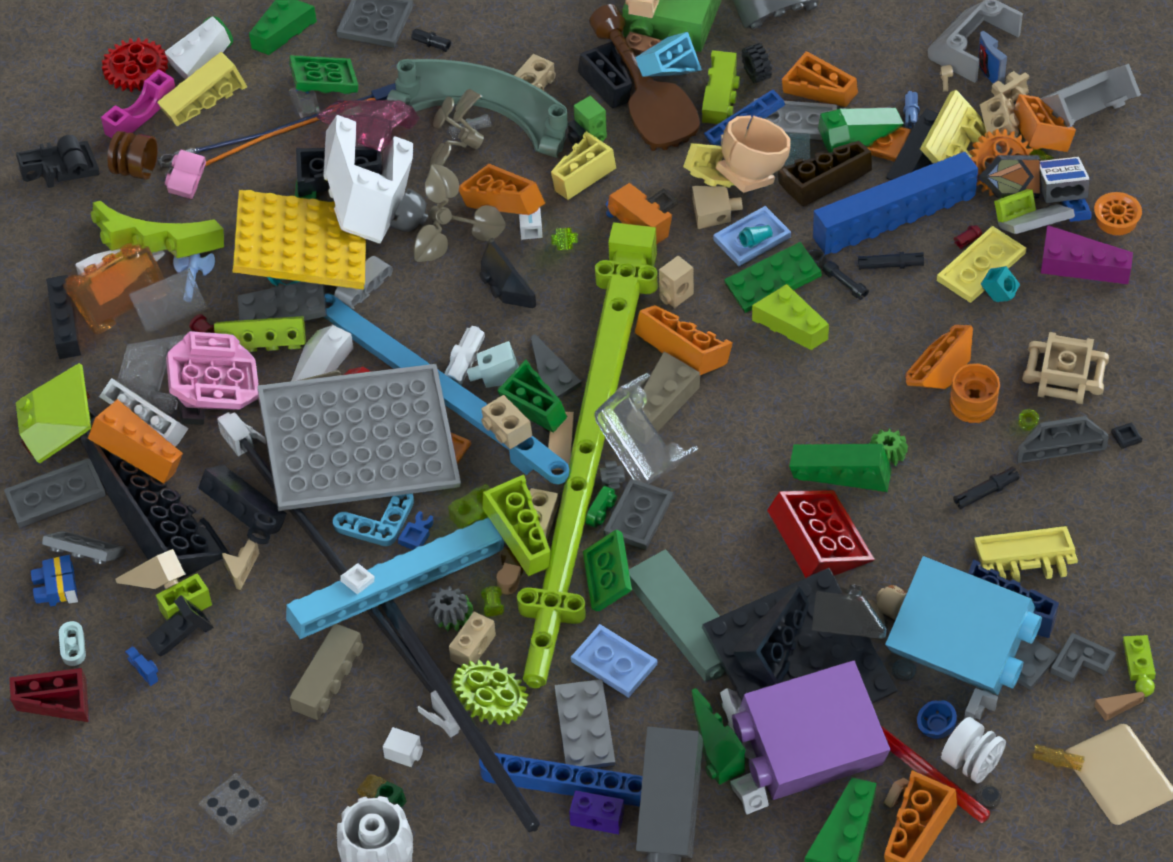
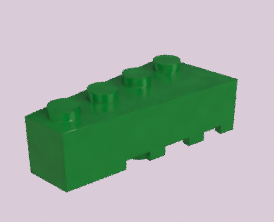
[789,444,891,492]
[805,778,876,862]

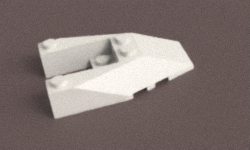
[324,115,413,243]

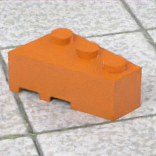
[608,183,672,244]

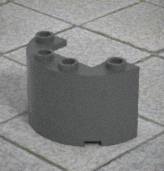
[733,0,818,30]

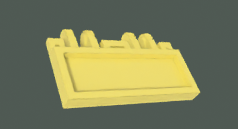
[920,90,987,164]
[974,526,1078,582]

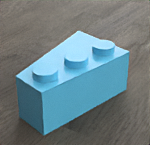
[635,32,702,77]

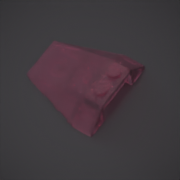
[317,100,420,151]

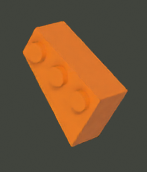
[782,51,858,107]
[1013,94,1076,152]

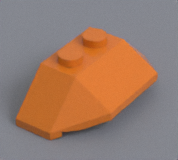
[906,325,973,389]

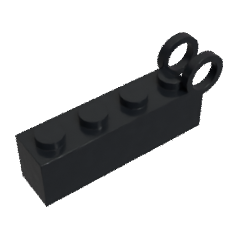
[198,465,287,545]

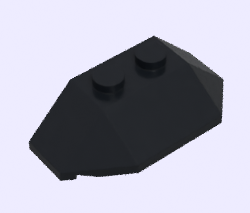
[480,238,536,308]

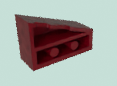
[9,668,89,722]

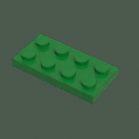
[724,242,822,313]

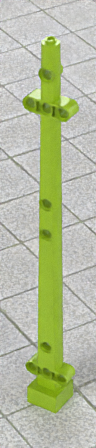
[517,222,658,688]

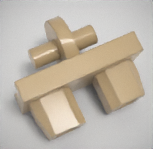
[991,71,1029,102]

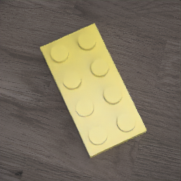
[937,226,1026,303]

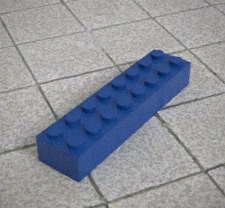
[813,152,978,255]

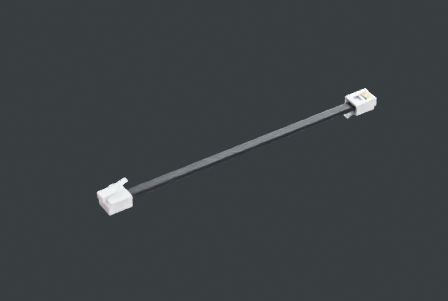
[217,412,464,738]

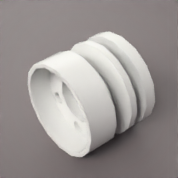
[941,717,1006,783]

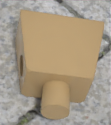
[692,186,742,229]

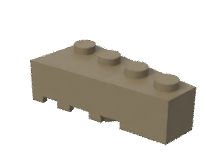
[627,351,700,445]

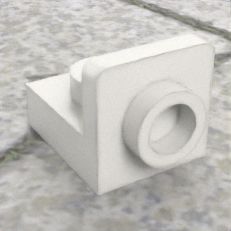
[730,773,769,814]

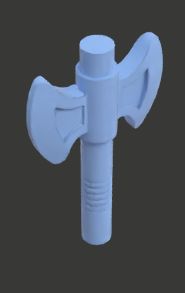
[173,253,215,302]

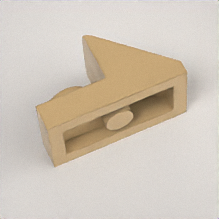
[222,539,259,590]

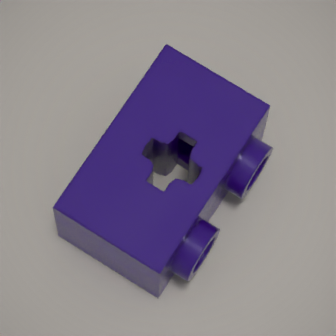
[569,791,624,834]

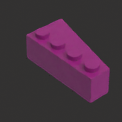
[1041,225,1133,284]

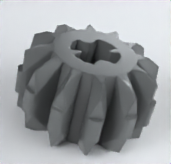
[427,586,468,627]

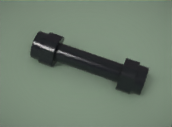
[822,261,869,300]

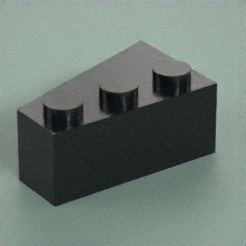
[578,42,632,109]

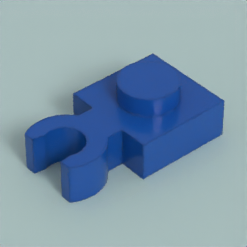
[398,511,434,550]
[125,646,158,686]

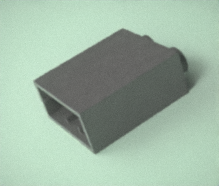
[636,727,703,862]

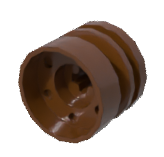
[107,131,158,180]

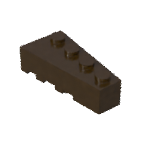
[778,141,872,207]

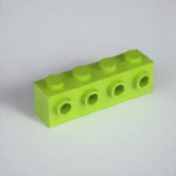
[214,316,306,352]

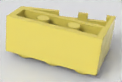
[551,131,616,200]

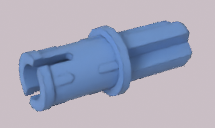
[903,91,920,128]

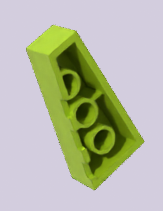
[482,475,550,576]

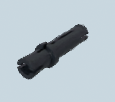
[858,251,924,270]
[953,467,1020,510]

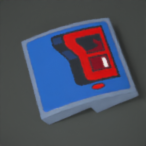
[978,31,1007,84]

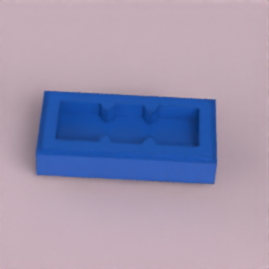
[1061,199,1091,222]

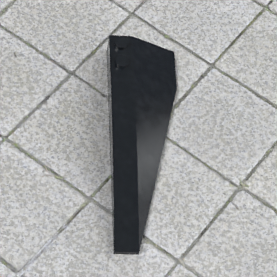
[80,408,230,579]

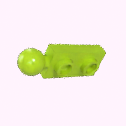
[1123,635,1156,697]

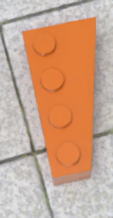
[459,164,545,215]
[634,305,733,375]
[88,399,183,484]
[884,770,957,862]

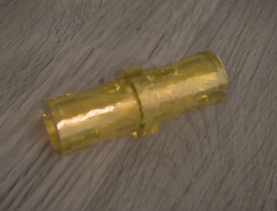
[1033,744,1085,772]

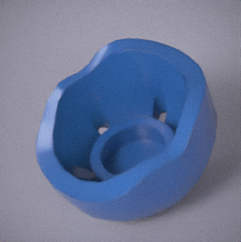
[917,701,957,739]

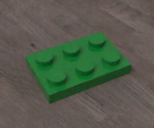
[583,529,632,611]

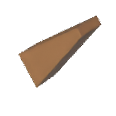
[1094,692,1145,721]

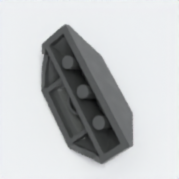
[1016,416,1109,463]

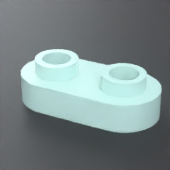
[59,621,86,666]

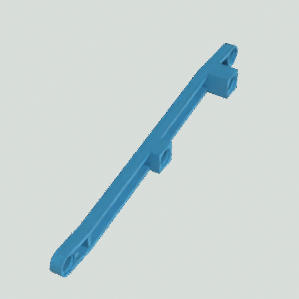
[324,293,569,484]

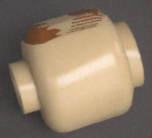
[876,585,907,620]

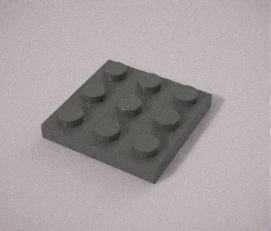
[336,0,413,48]

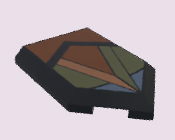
[978,155,1040,198]

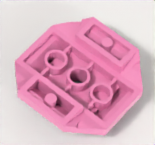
[166,331,258,410]

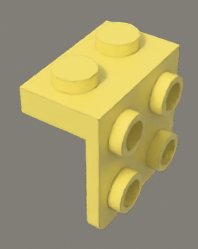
[683,143,734,188]

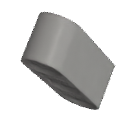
[335,256,393,309]

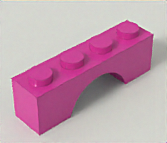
[101,69,175,138]

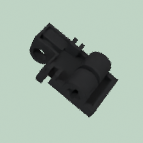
[16,135,99,188]

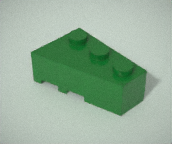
[497,359,568,433]

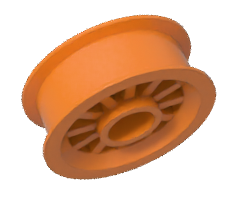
[1094,192,1142,235]

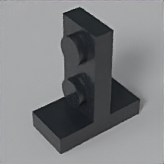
[147,595,214,657]

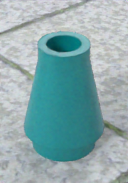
[739,225,773,248]

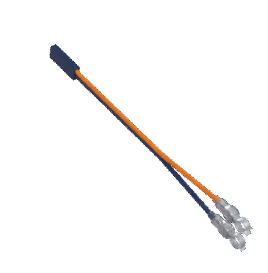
[158,83,396,177]

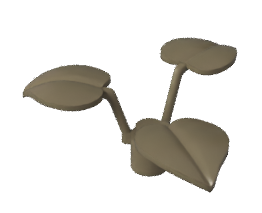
[430,89,484,166]
[414,164,506,262]

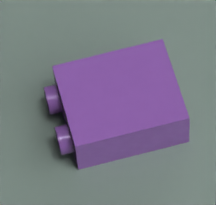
[732,661,890,800]

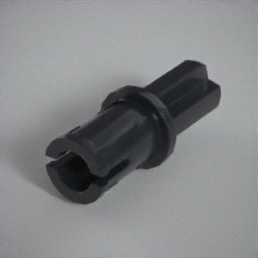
[411,29,451,52]

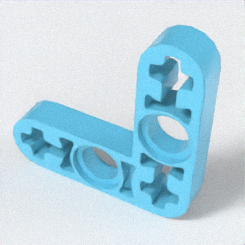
[333,493,414,546]

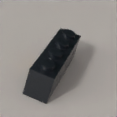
[46,275,81,359]

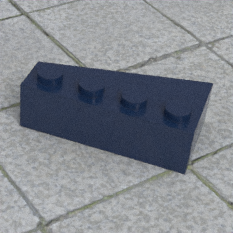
[968,559,1059,638]

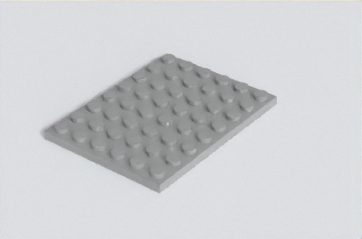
[257,364,461,511]

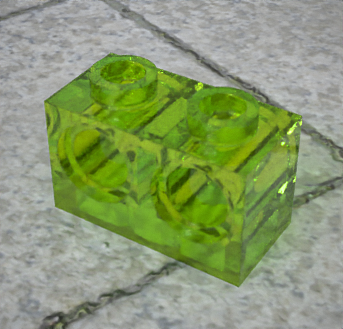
[448,484,491,529]

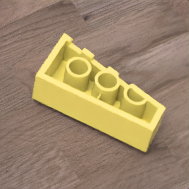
[157,52,247,126]

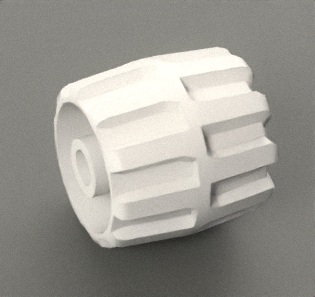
[337,796,413,862]

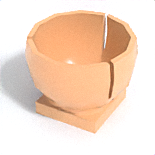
[716,116,790,193]

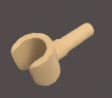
[940,65,953,91]

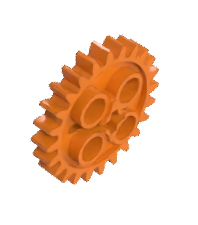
[969,129,1033,196]

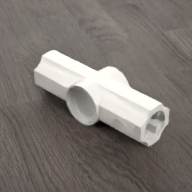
[444,326,485,385]

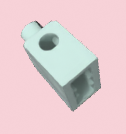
[467,341,519,388]

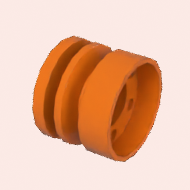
[949,363,1000,423]

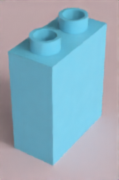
[885,556,1042,695]

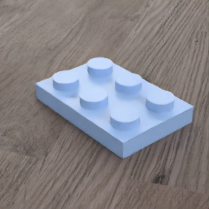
[713,206,791,266]
[571,624,657,698]

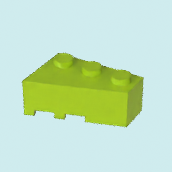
[702,50,740,124]
[752,284,829,350]

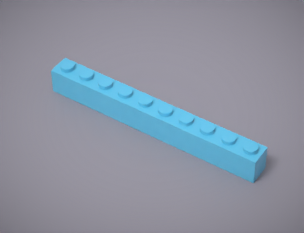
[286,518,504,639]

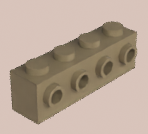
[290,624,363,720]

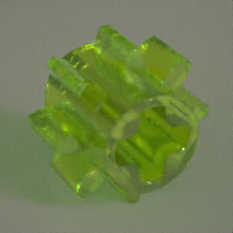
[551,227,578,250]

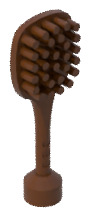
[589,4,700,151]

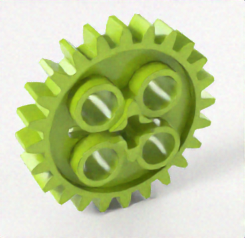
[451,660,528,725]

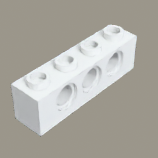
[99,378,188,446]

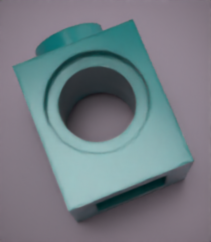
[981,266,1020,302]

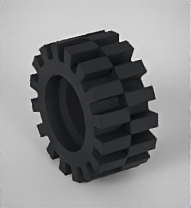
[741,43,772,83]

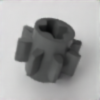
[600,461,625,489]

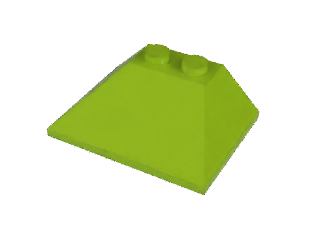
[16,363,91,463]

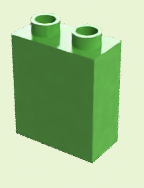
[622,0,722,52]

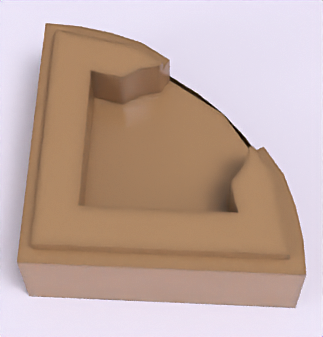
[884,778,909,808]

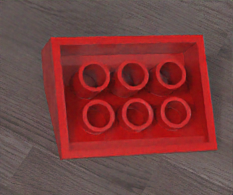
[767,490,875,578]

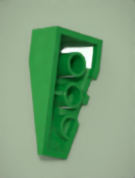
[818,108,904,153]
[692,688,745,785]

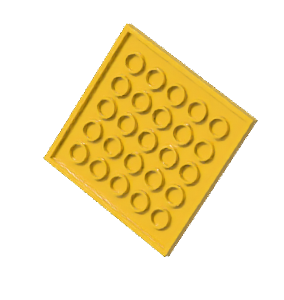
[232,190,366,290]

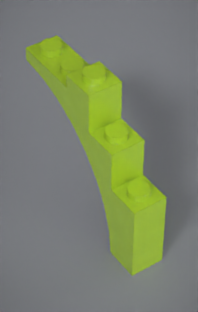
[91,201,224,259]

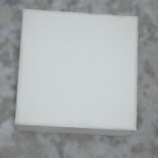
[340,563,375,594]

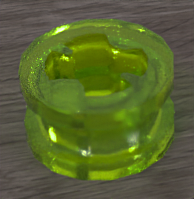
[1018,409,1039,431]

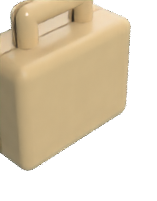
[1065,724,1173,825]

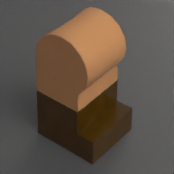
[496,547,524,595]

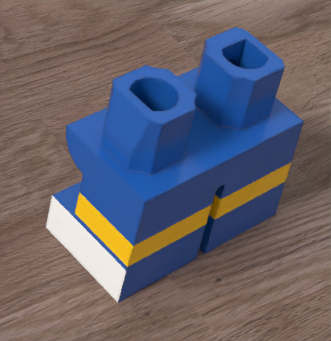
[31,554,78,606]

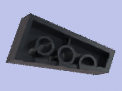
[296,146,382,197]

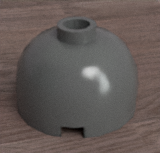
[390,188,428,232]

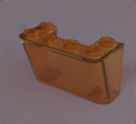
[63,243,171,335]

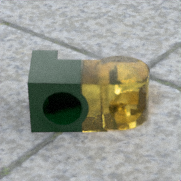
[356,774,407,808]

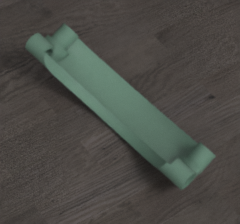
[386,59,568,158]

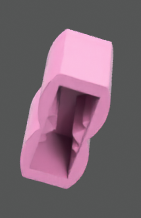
[165,150,206,199]

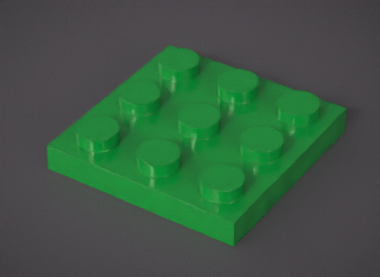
[289,55,358,94]

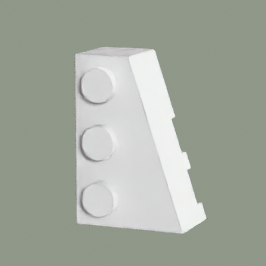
[165,16,231,80]

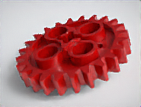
[101,38,168,92]

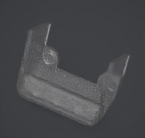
[594,373,698,484]

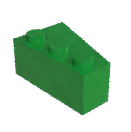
[249,0,317,55]

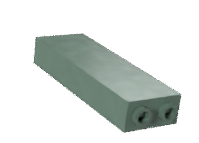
[629,549,725,682]

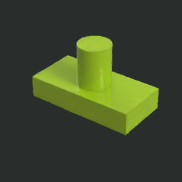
[994,189,1036,222]

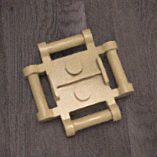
[1022,332,1109,404]

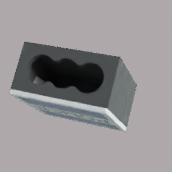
[1040,157,1089,203]

